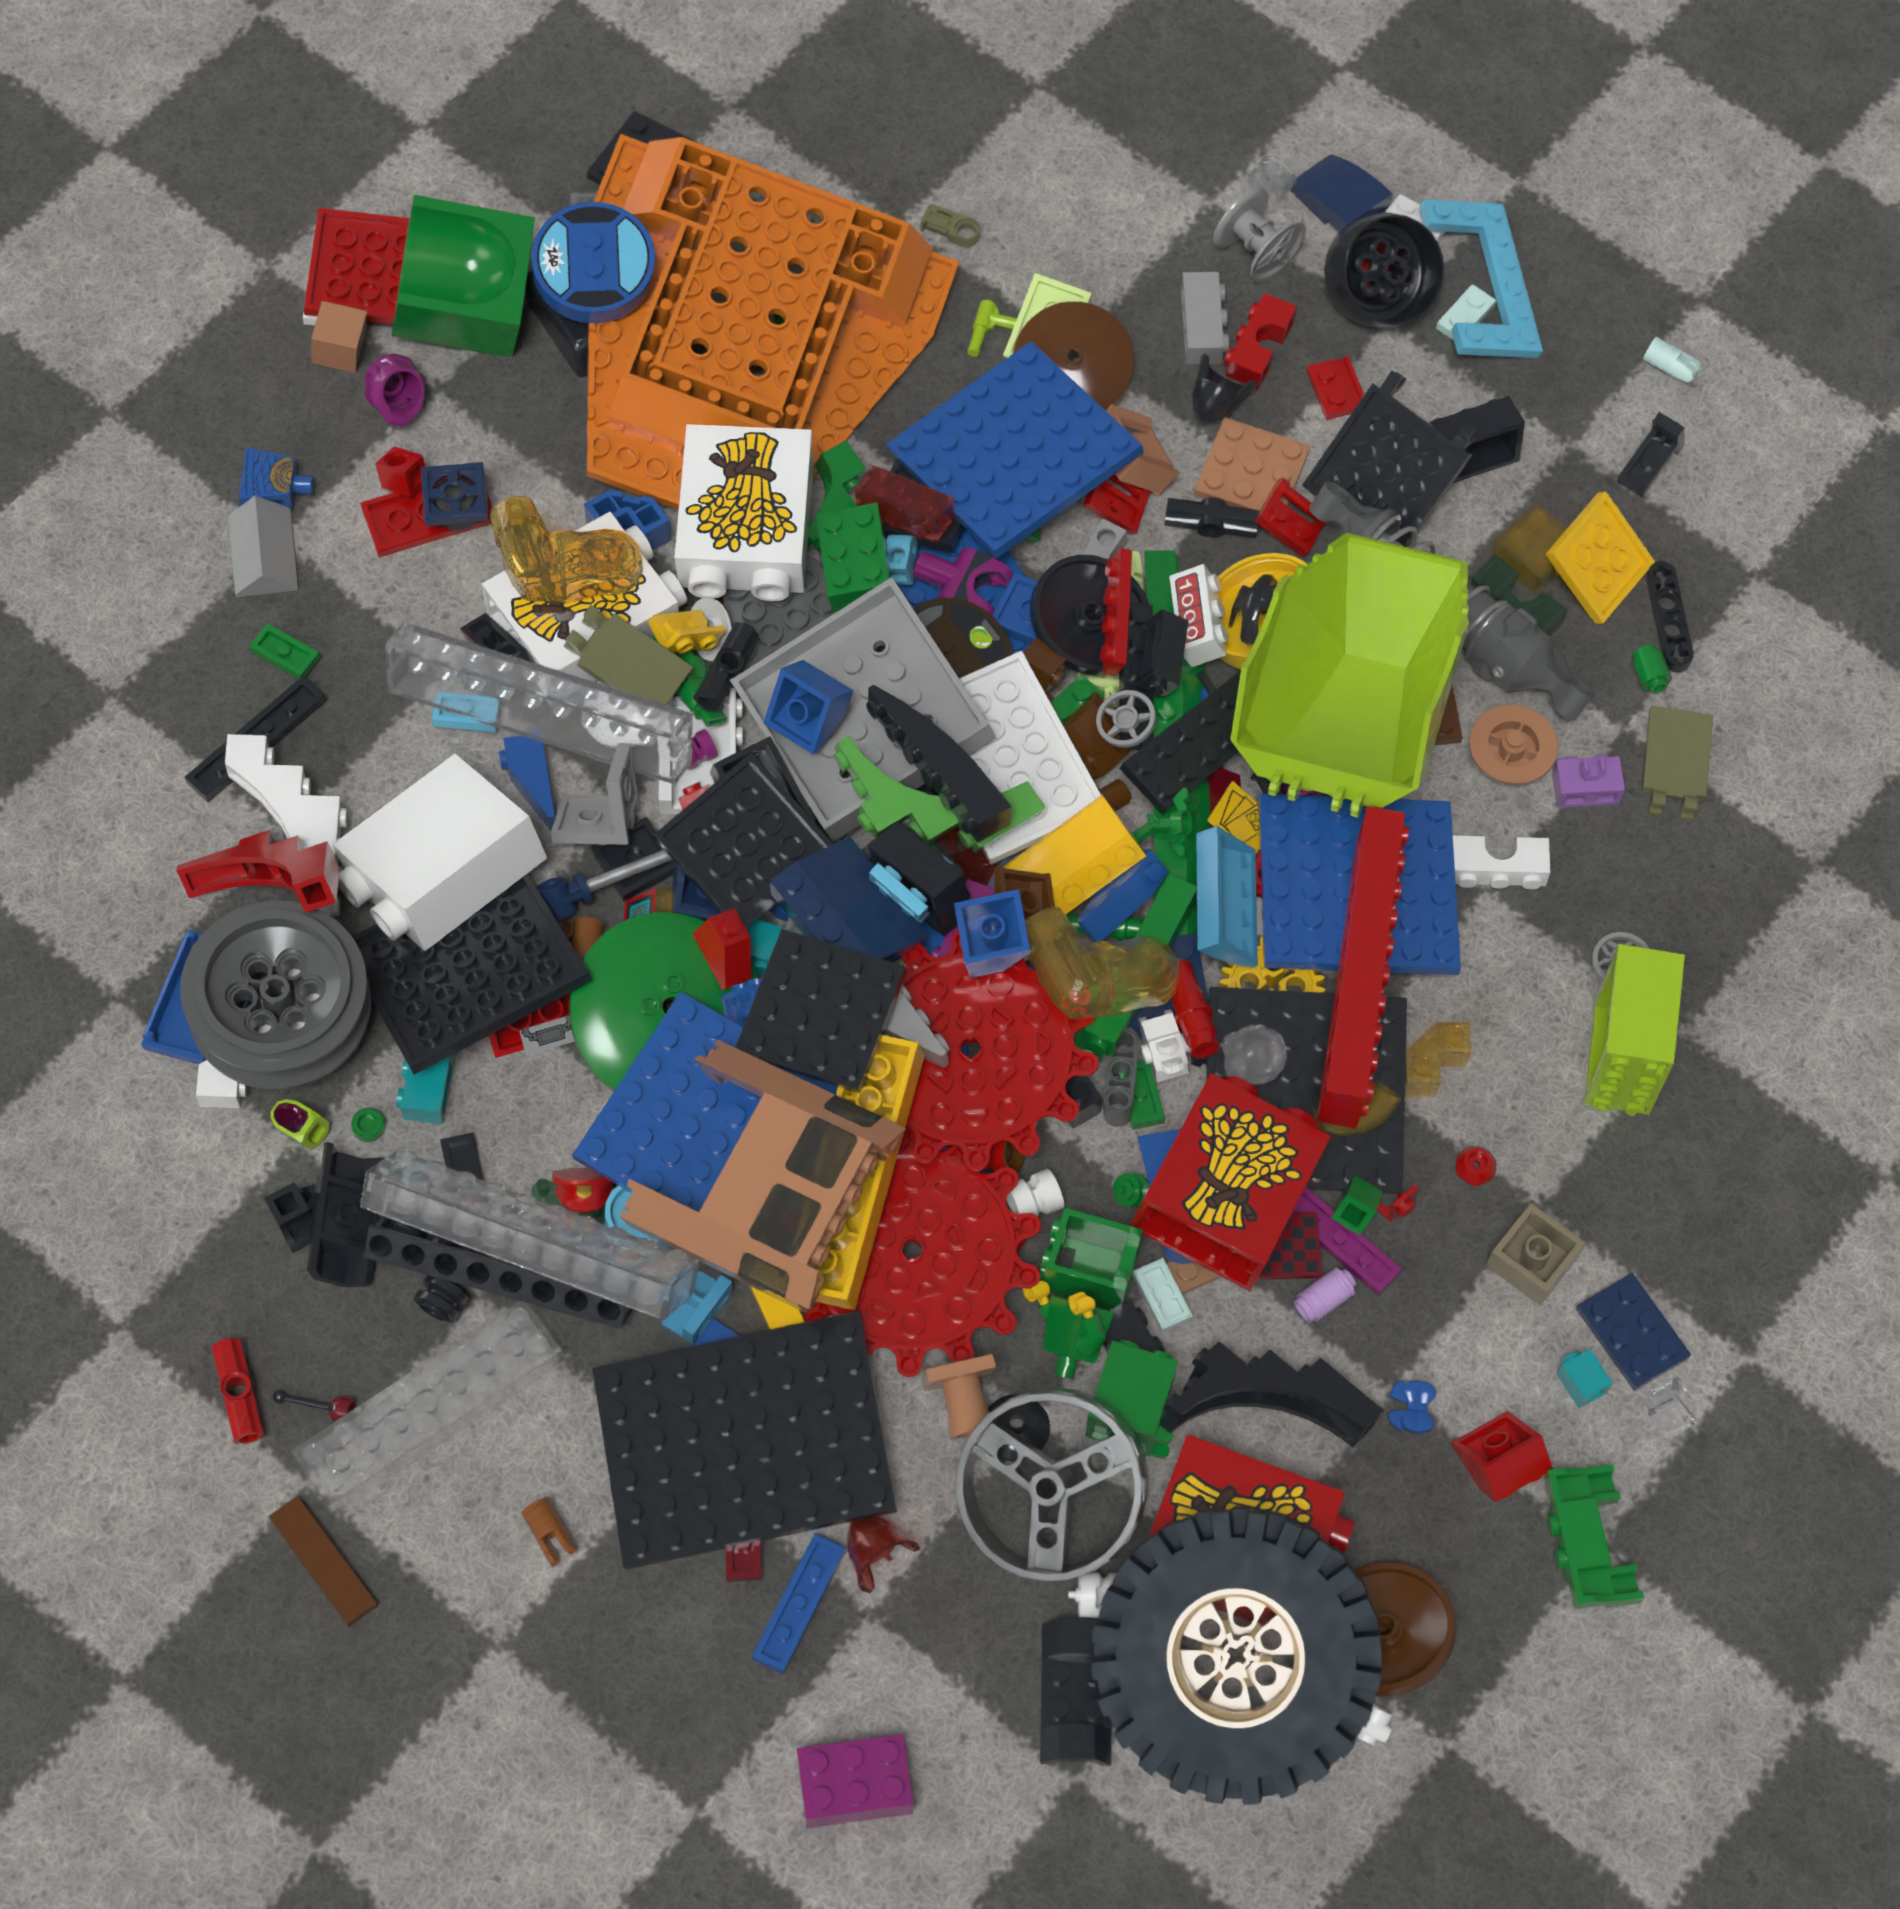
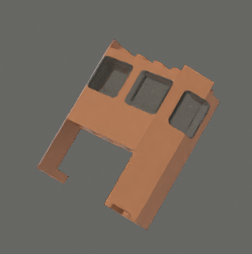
[621,1040,906,1312]

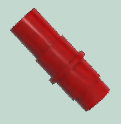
[1163,960,1220,1058]

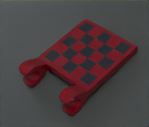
[1257,1212,1322,1280]

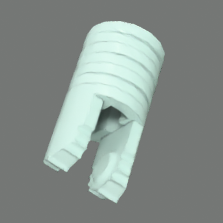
[1643,336,1702,383]

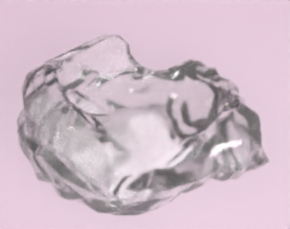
[1222,1024,1287,1085]

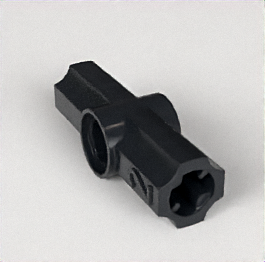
[1164,497,1260,538]
[693,622,759,712]

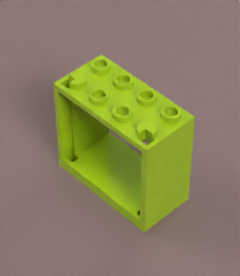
[1584,944,1685,1116]

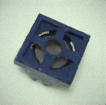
[421,462,488,531]

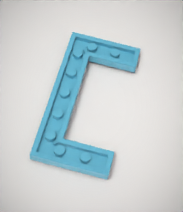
[1419,199,1543,358]

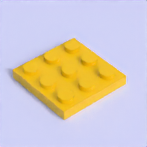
[1545,492,1655,624]

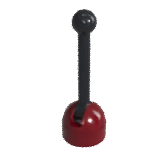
[273,1390,356,1425]

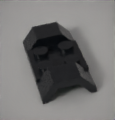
[307,1142,387,1287]
[1040,1619,1112,1766]

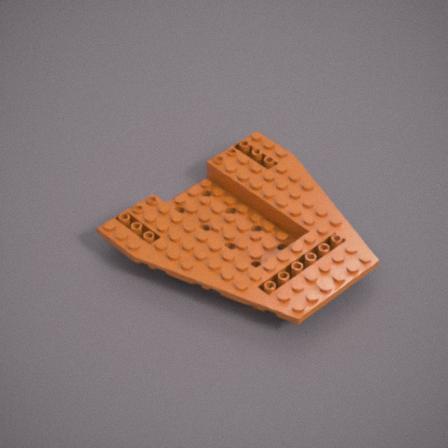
[586,134,960,510]

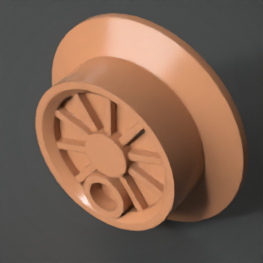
[1469,705,1558,784]

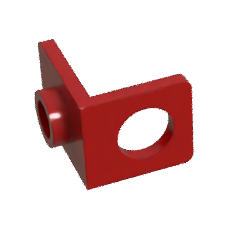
[1377,1184,1419,1223]

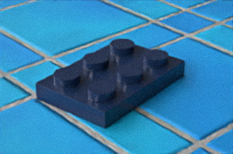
[1576,1273,1691,1392]

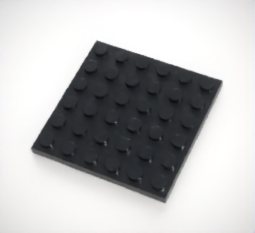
[352,874,592,1075]
[1205,987,1407,1194]

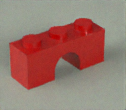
[1223,293,1297,390]

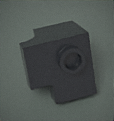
[264,1182,315,1253]

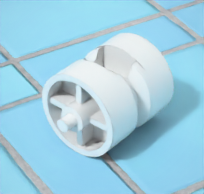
[1068,1572,1117,1618]

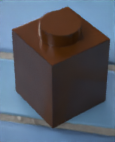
[1023,638,1067,694]

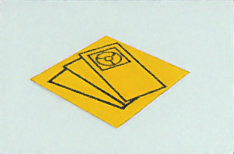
[1207,781,1260,855]

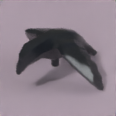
[1228,574,1278,644]

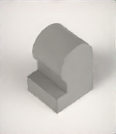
[1083,518,1128,559]

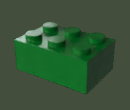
[816,503,892,613]

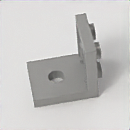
[551,743,640,845]

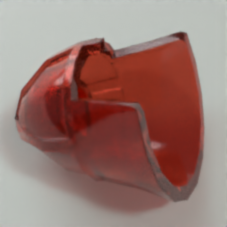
[847,1517,921,1594]

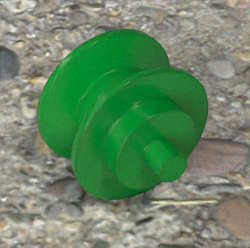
[1113,1173,1150,1207]

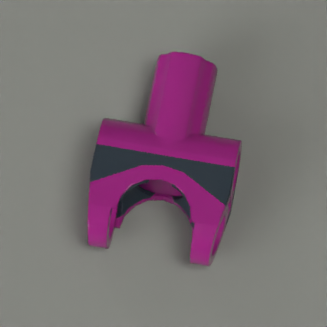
[913,548,1013,615]

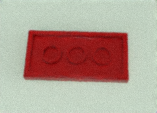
[360,476,497,558]

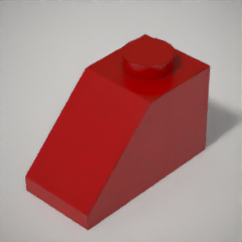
[692,908,751,991]

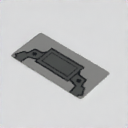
[519,1016,574,1055]

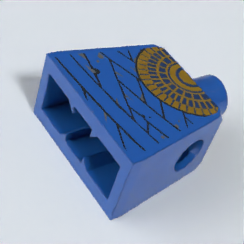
[239,448,314,510]

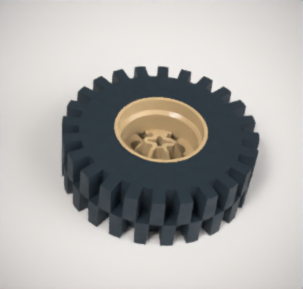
[1091,1506,1382,1805]

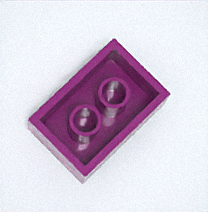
[797,1734,913,1829]

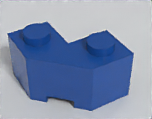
[584,490,671,550]

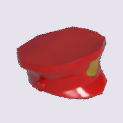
[552,1168,613,1213]

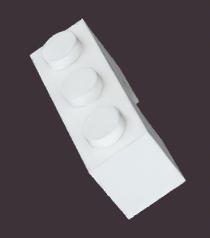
[1453,835,1551,889]

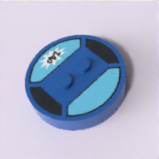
[532,202,655,323]

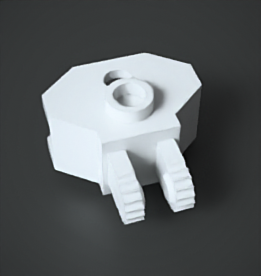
[1139,1009,1190,1083]

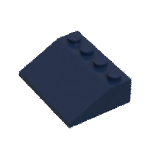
[769,837,929,963]

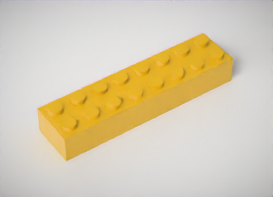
[782,1035,925,1310]

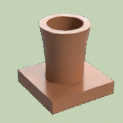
[922,1354,996,1439]

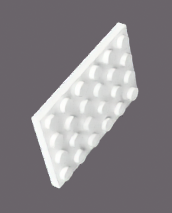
[929,651,1101,864]

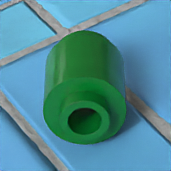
[1632,644,1672,693]

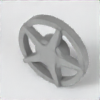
[1096,690,1156,747]

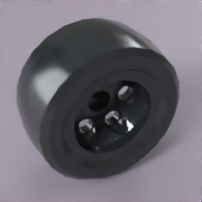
[1324,212,1445,329]

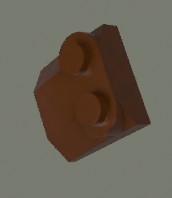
[1062,692,1131,780]
[994,866,1059,942]

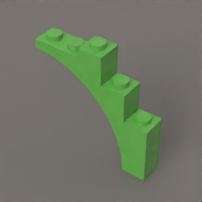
[834,736,1045,853]

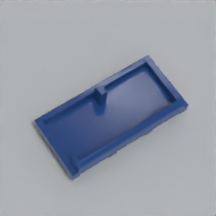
[141,930,206,1065]

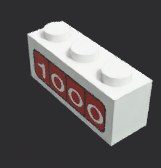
[1169,564,1228,667]

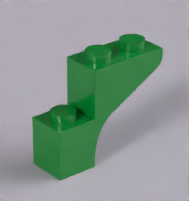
[807,440,866,553]

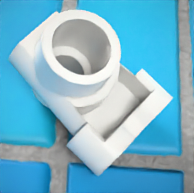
[1357,1704,1393,1745]

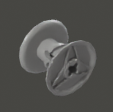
[1213,187,1306,282]

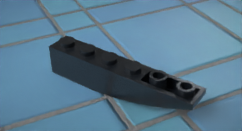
[866,685,1012,843]

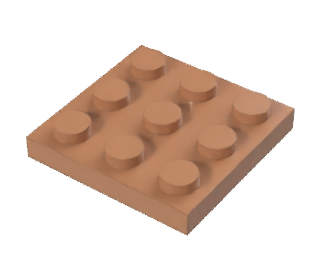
[1194,417,1311,510]

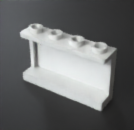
[659,688,743,814]

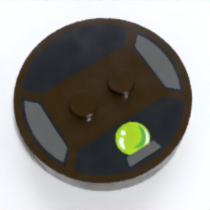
[913,598,1013,678]

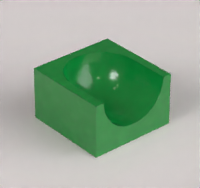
[391,194,535,357]

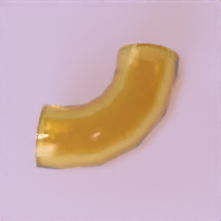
[1313,1082,1401,1136]

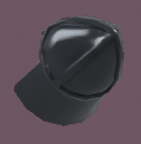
[1192,354,1257,424]

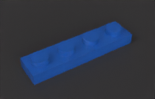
[752,1533,846,1675]

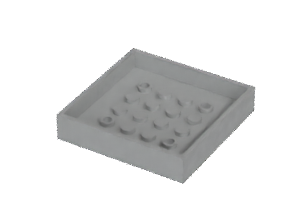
[730,577,996,842]

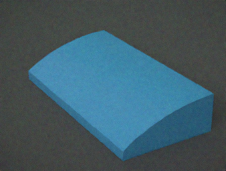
[1196,826,1258,968]

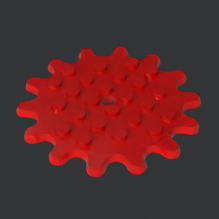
[902,929,1099,1171]
[783,1128,1041,1378]

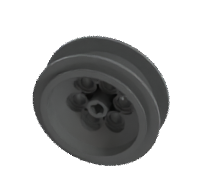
[181,900,371,1090]

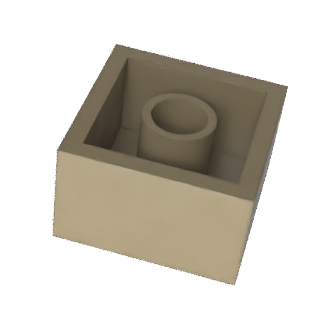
[1486,1203,1586,1306]

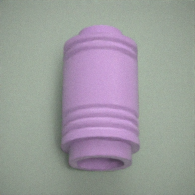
[1294,1267,1356,1323]

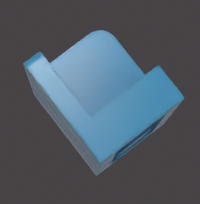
[662,1271,733,1345]

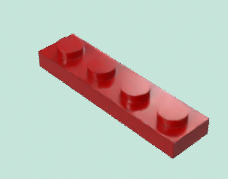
[1100,548,1133,677]

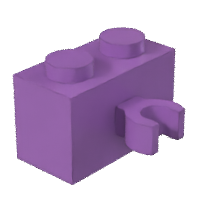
[1552,754,1625,807]

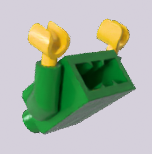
[1023,1281,1114,1379]

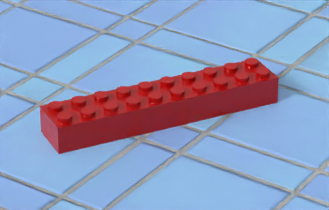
[1317,806,1409,1129]

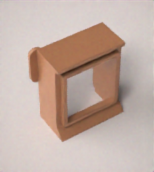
[1106,404,1179,496]

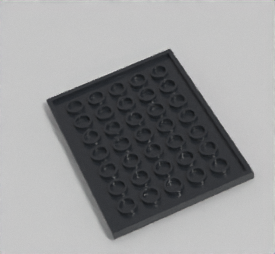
[592,1311,898,1569]

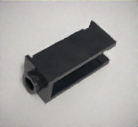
[1136,609,1189,698]

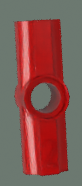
[211,1338,264,1444]

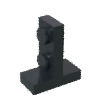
[1617,412,1685,498]

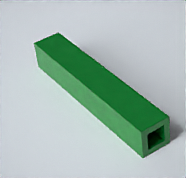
[1083,874,1197,1058]

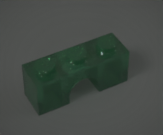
[1471,554,1568,636]

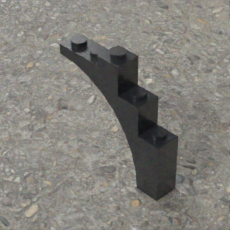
[1159,1341,1384,1448]

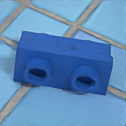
[721,978,762,1027]

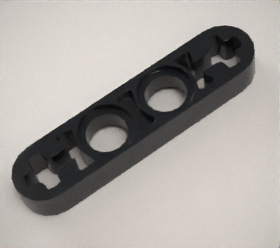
[1646,561,1693,673]

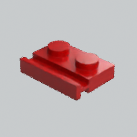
[1306,355,1364,421]

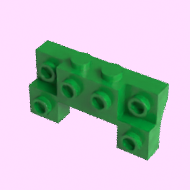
[1545,1464,1644,1609]

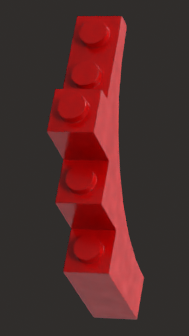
[176,830,339,913]

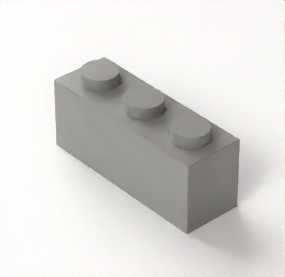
[1181,272,1229,364]

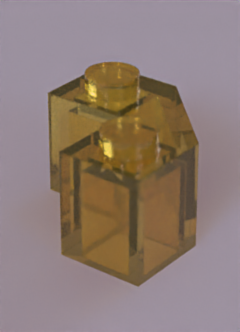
[1405,1022,1471,1097]

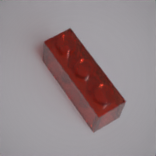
[854,465,956,543]

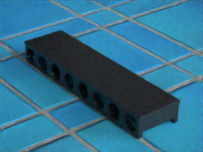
[362,1201,644,1329]

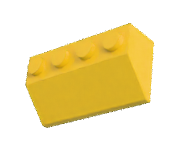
[1002,795,1146,920]

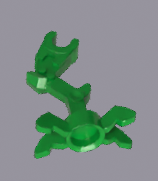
[1131,788,1199,859]

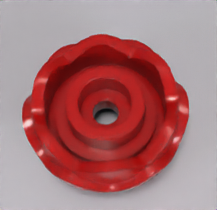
[1455,1146,1497,1186]

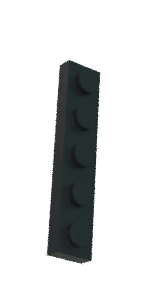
[1119,601,1154,751]
[184,676,326,802]

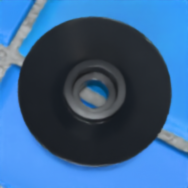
[988,1394,1050,1461]

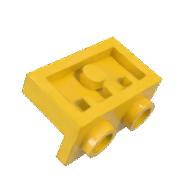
[648,610,726,654]

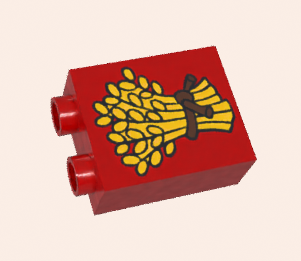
[1130,1073,1331,1291]
[1148,1434,1355,1633]

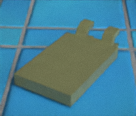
[564,605,693,720]
[1641,705,1713,821]

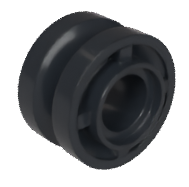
[413,1275,468,1323]

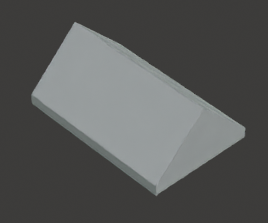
[228,495,298,597]

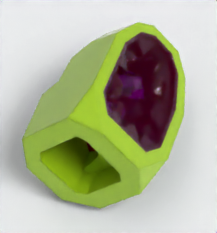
[271,1099,329,1150]

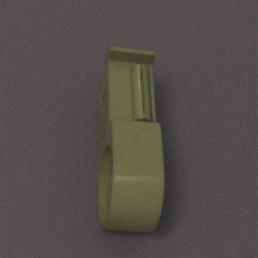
[920,204,980,247]

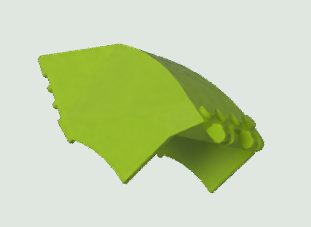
[1231,533,1469,818]

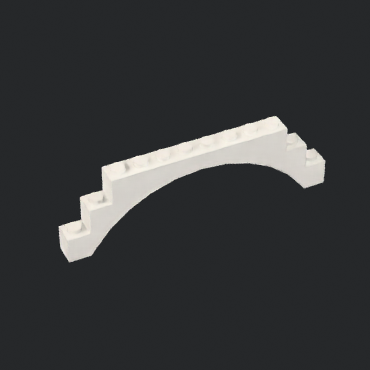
[196,734,347,1108]

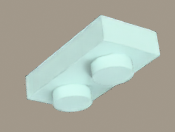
[1436,284,1496,340]

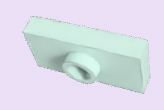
[1132,1258,1193,1333]

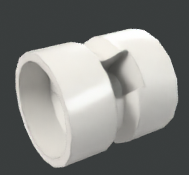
[1006,1168,1064,1217]

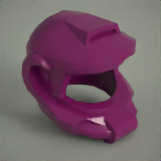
[364,353,426,427]

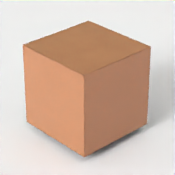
[311,301,367,373]

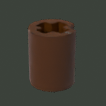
[1099,779,1132,811]

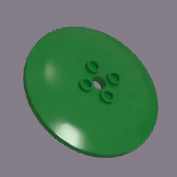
[569,912,758,1092]

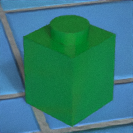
[1331,1175,1383,1236]

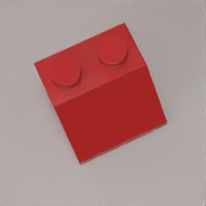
[1451,1411,1553,1502]

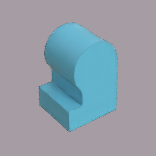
[886,535,917,585]

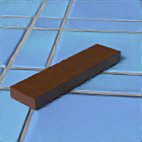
[269,1496,378,1627]

